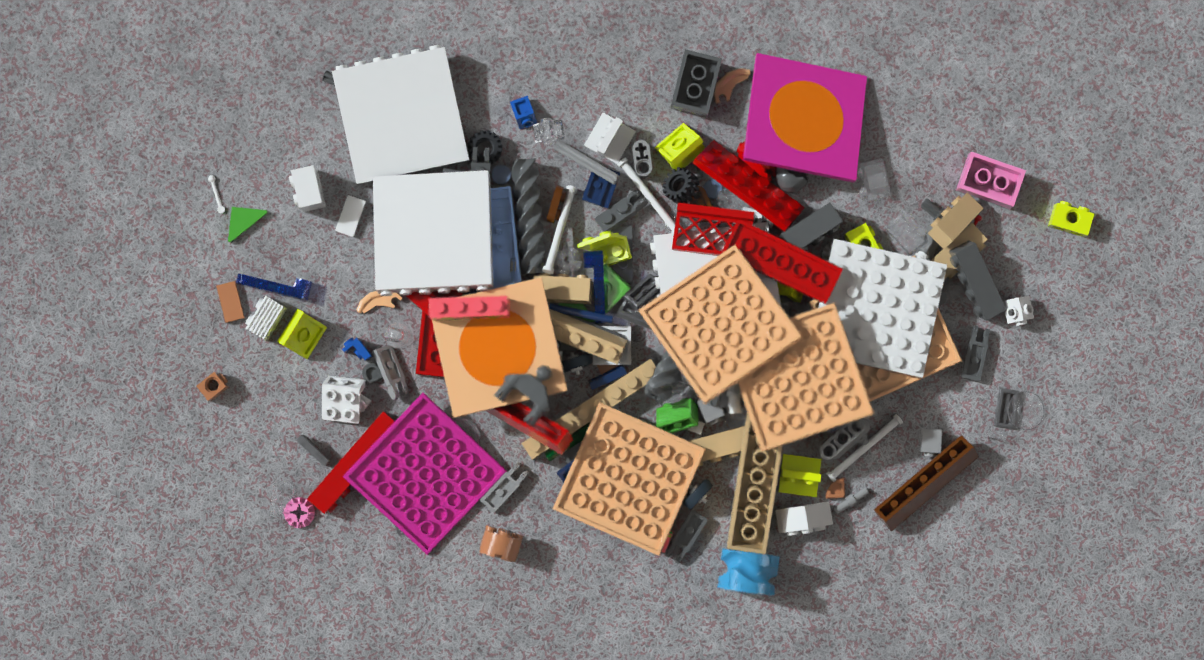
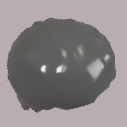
[775,167,808,194]

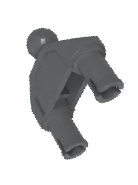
[494,365,552,427]

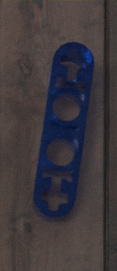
[583,250,605,324]
[236,273,312,301]

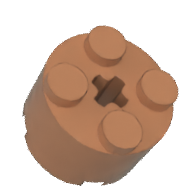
[479,525,523,562]

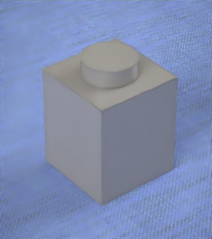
[919,429,942,457]

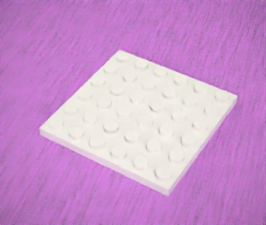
[818,239,947,378]

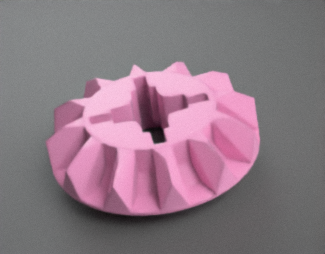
[284,497,315,528]

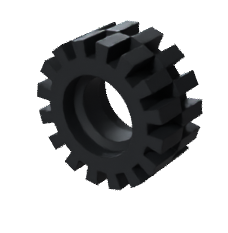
[468,130,503,165]
[662,167,700,204]

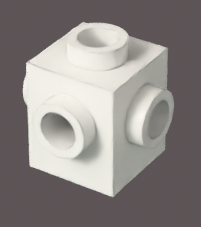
[1003,296,1034,326]

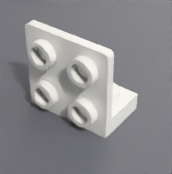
[322,375,366,424]

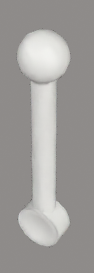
[208,175,225,214]

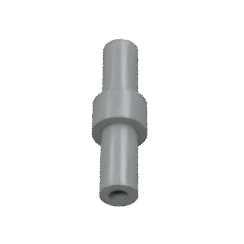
[833,487,869,514]

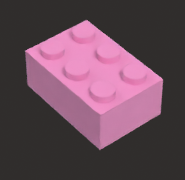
[956,152,1026,209]

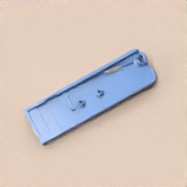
[490,186,521,289]

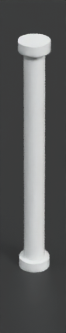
[617,157,681,233]
[542,185,578,274]
[826,414,903,482]

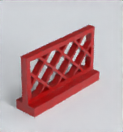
[672,203,755,256]

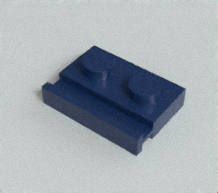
[582,168,620,209]

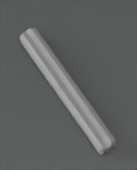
[554,140,620,185]

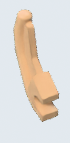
[714,68,751,104]
[356,291,403,313]

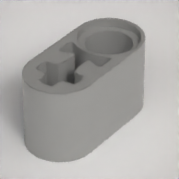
[632,140,652,178]

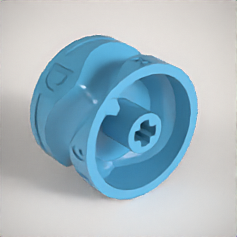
[717,548,780,595]

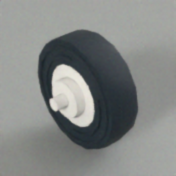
[561,352,592,375]
[683,479,713,510]

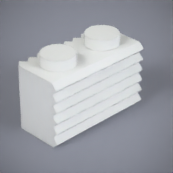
[245,296,287,341]

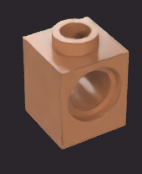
[196,372,229,402]

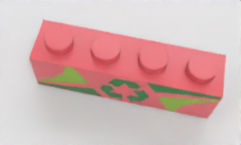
[429,296,510,321]

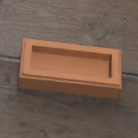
[216,281,245,323]

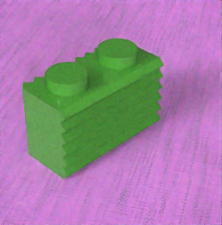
[656,398,698,433]

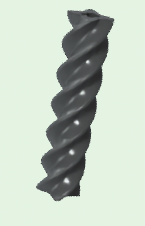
[511,158,546,276]
[644,350,681,405]

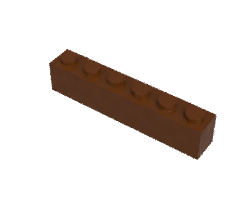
[874,435,979,532]

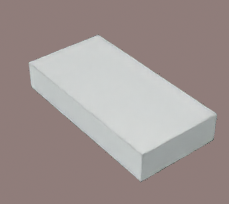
[335,195,366,238]

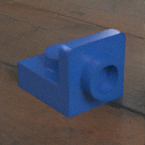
[510,95,537,129]
[342,337,373,361]

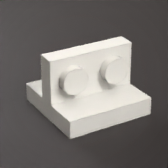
[584,113,636,165]

